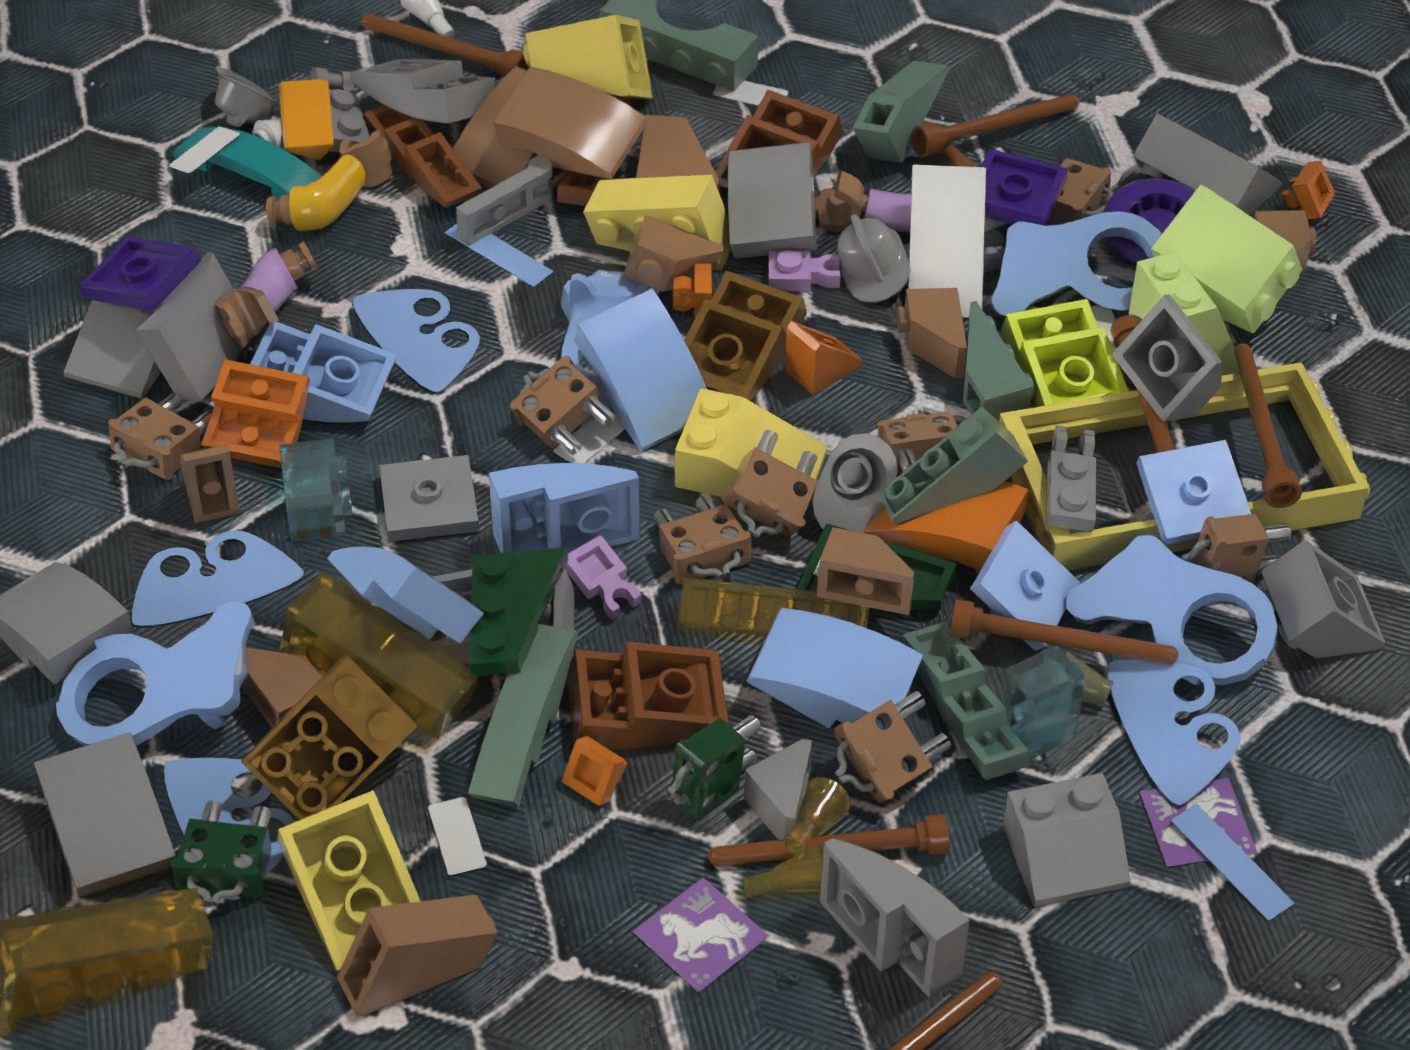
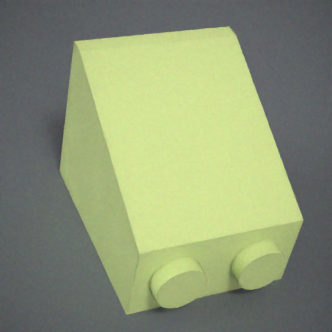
[1151,185,1302,334]
[1129,251,1239,376]

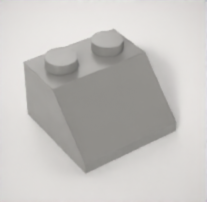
[1112,294,1222,422]
[1261,540,1387,658]
[1003,773,1131,907]

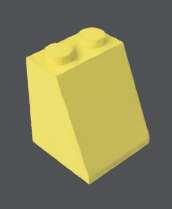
[523,15,653,100]

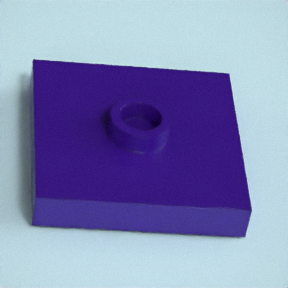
[980,149,1068,226]
[79,236,201,311]

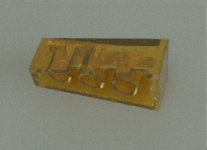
[279,572,478,739]
[0,888,214,1035]

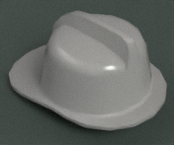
[215,66,280,127]
[837,214,910,303]
[812,433,897,533]

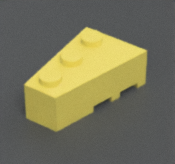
[584,174,731,271]

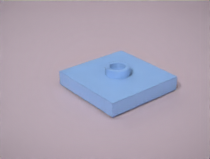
[1136,440,1251,545]
[970,521,1080,651]

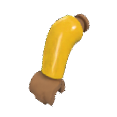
[266,129,392,231]

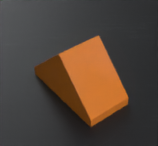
[785,321,864,395]

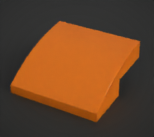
[201,359,310,470]

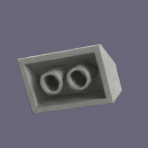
[1133,113,1282,215]

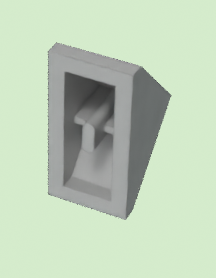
[744,739,812,840]

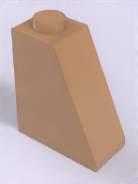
[636,115,719,192]
[337,895,498,1017]

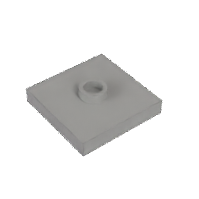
[379,455,479,542]

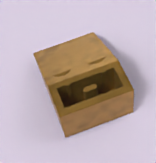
[241,654,418,820]

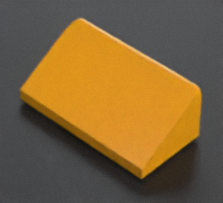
[279,79,334,160]

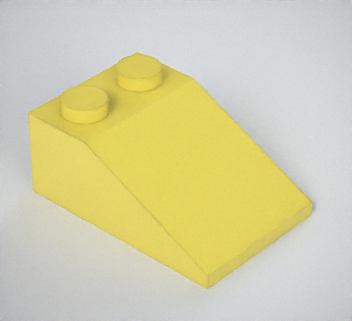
[675,388,828,515]
[277,790,420,972]

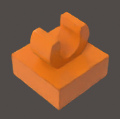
[1281,161,1335,219]
[673,264,712,320]
[561,736,627,806]

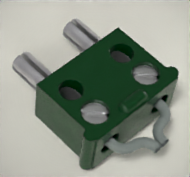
[665,715,761,820]
[171,801,272,906]

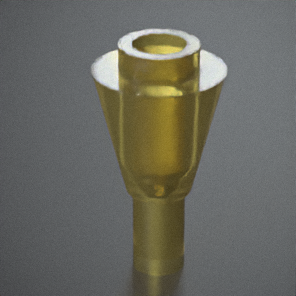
[784,777,851,855]
[742,843,823,898]

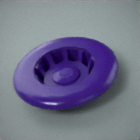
[1103,179,1195,264]

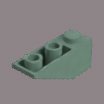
[853,61,950,163]
[963,301,1035,421]
[878,407,1028,524]

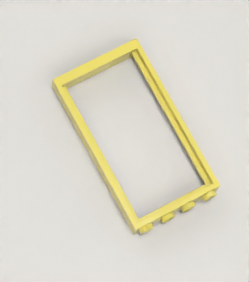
[999,362,1370,571]

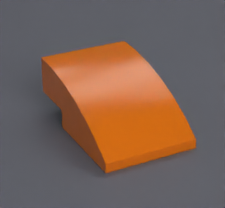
[863,473,1028,571]

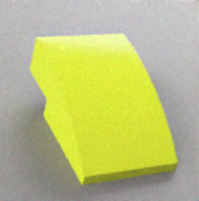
[1001,299,1129,407]

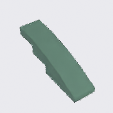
[903,622,1030,780]
[468,624,578,807]

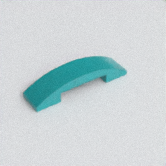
[173,127,321,201]

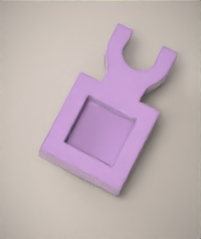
[768,250,840,292]
[565,535,641,621]

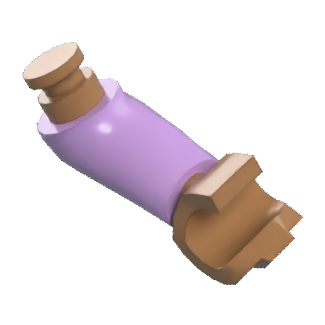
[815,171,912,234]
[216,242,319,349]

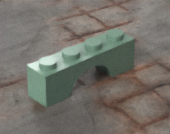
[600,0,758,91]

